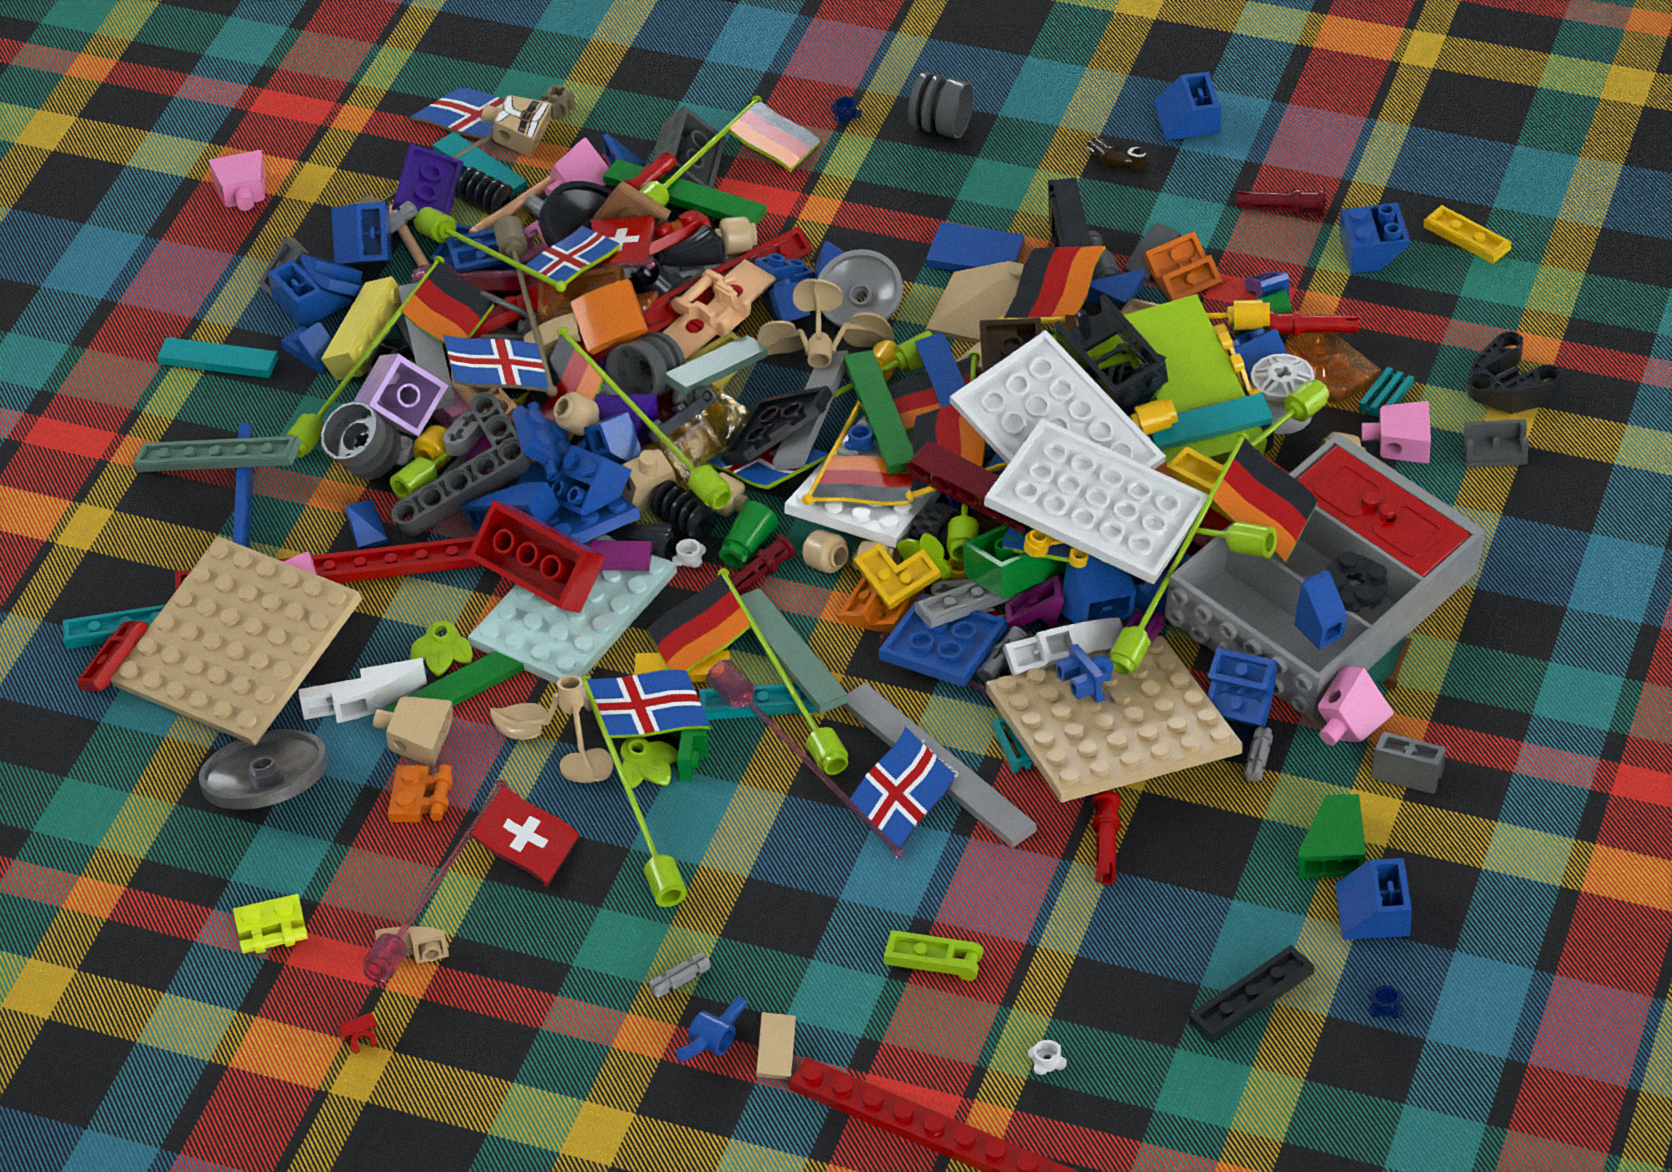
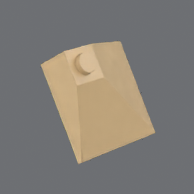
[926,261,1024,343]

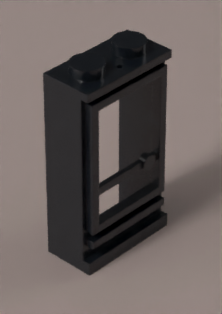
[1048,177,1091,247]
[1054,294,1168,409]

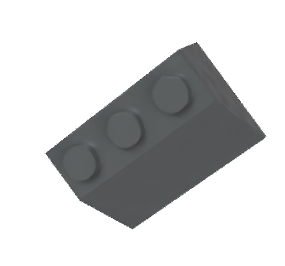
[652,105,726,188]

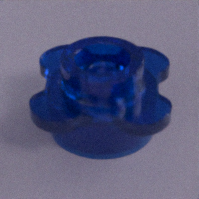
[830,96,862,122]
[1369,985,1403,1018]

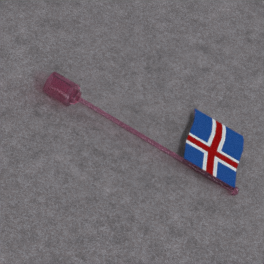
[706,659,955,858]

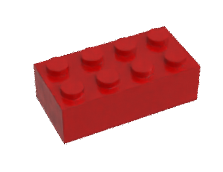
[467,500,606,613]

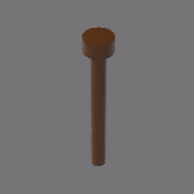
[1384,638,1411,689]

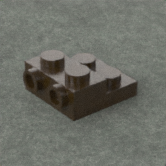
[979,318,1047,373]

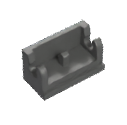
[1463,419,1529,468]
[1371,732,1447,794]

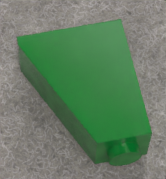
[1297,794,1366,879]

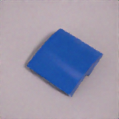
[446,229,506,273]
[300,254,363,297]
[1207,647,1277,728]

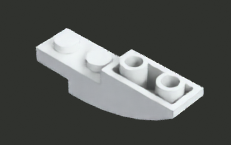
[1003,618,1123,676]
[298,658,427,723]

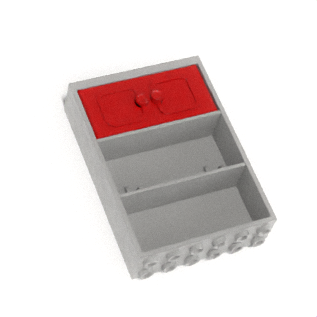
[1165,433,1486,720]

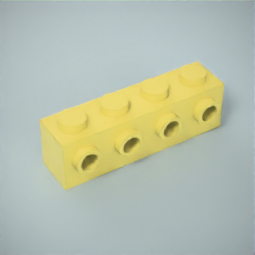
[321,276,402,381]

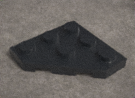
[720,386,833,466]

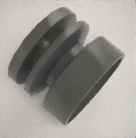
[908,71,974,139]
[605,332,686,397]
[321,401,402,480]

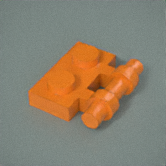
[388,764,453,823]

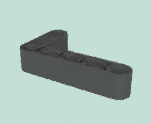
[392,392,531,536]

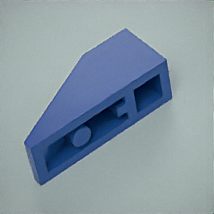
[460,482,560,531]

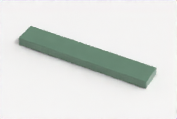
[133,436,302,472]
[740,588,848,714]

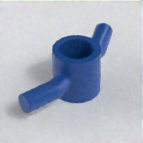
[676,995,748,1062]

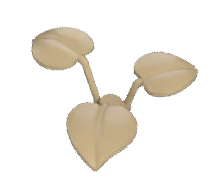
[757,279,894,368]
[490,675,631,783]

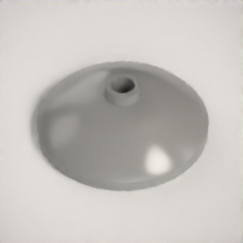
[818,249,903,328]

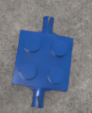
[512,402,571,481]

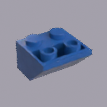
[1154,71,1221,141]
[331,202,392,265]
[1340,203,1410,274]
[268,260,351,327]
[1232,327,1288,381]
[551,445,632,516]
[1060,555,1136,624]
[1335,858,1412,940]

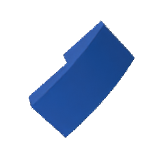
[755,253,816,283]

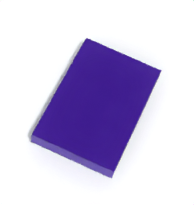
[391,144,463,218]

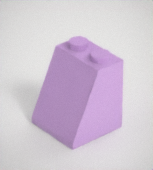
[354,354,449,437]

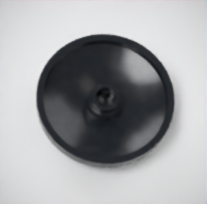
[539,181,613,248]

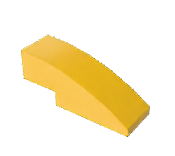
[1166,446,1233,522]

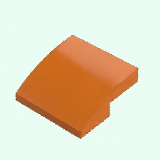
[1142,231,1223,302]
[570,279,648,355]
[838,576,925,633]

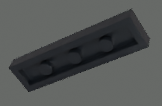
[1189,945,1314,1044]

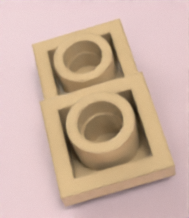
[524,313,581,357]
[374,926,449,964]
[756,1012,796,1080]

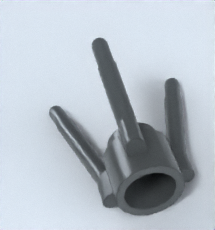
[480,291,543,342]

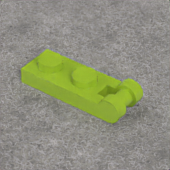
[884,930,984,981]

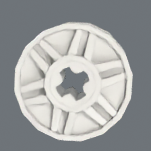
[1250,354,1315,434]

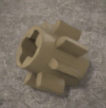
[541,85,576,119]

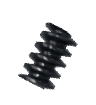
[455,167,517,215]
[650,480,716,541]

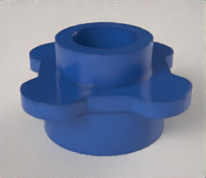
[845,424,875,452]

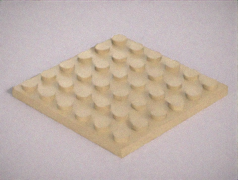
[110,536,363,746]
[986,636,1242,803]

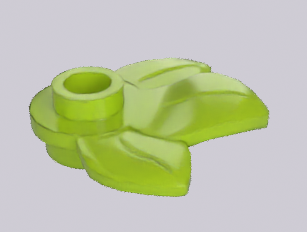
[896,533,952,586]
[410,620,473,677]
[620,737,678,788]

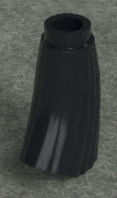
[658,224,725,267]
[606,522,675,560]

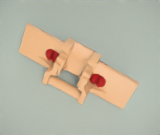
[662,259,776,362]

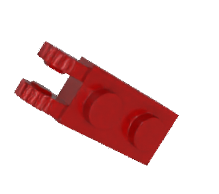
[76,621,149,692]

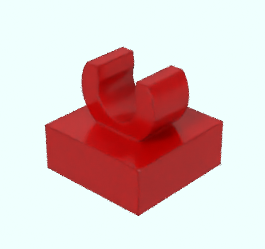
[338,1012,377,1054]

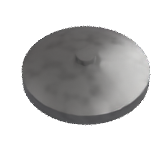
[199,729,328,809]

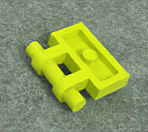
[233,894,308,954]

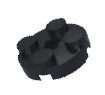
[1325,551,1388,612]

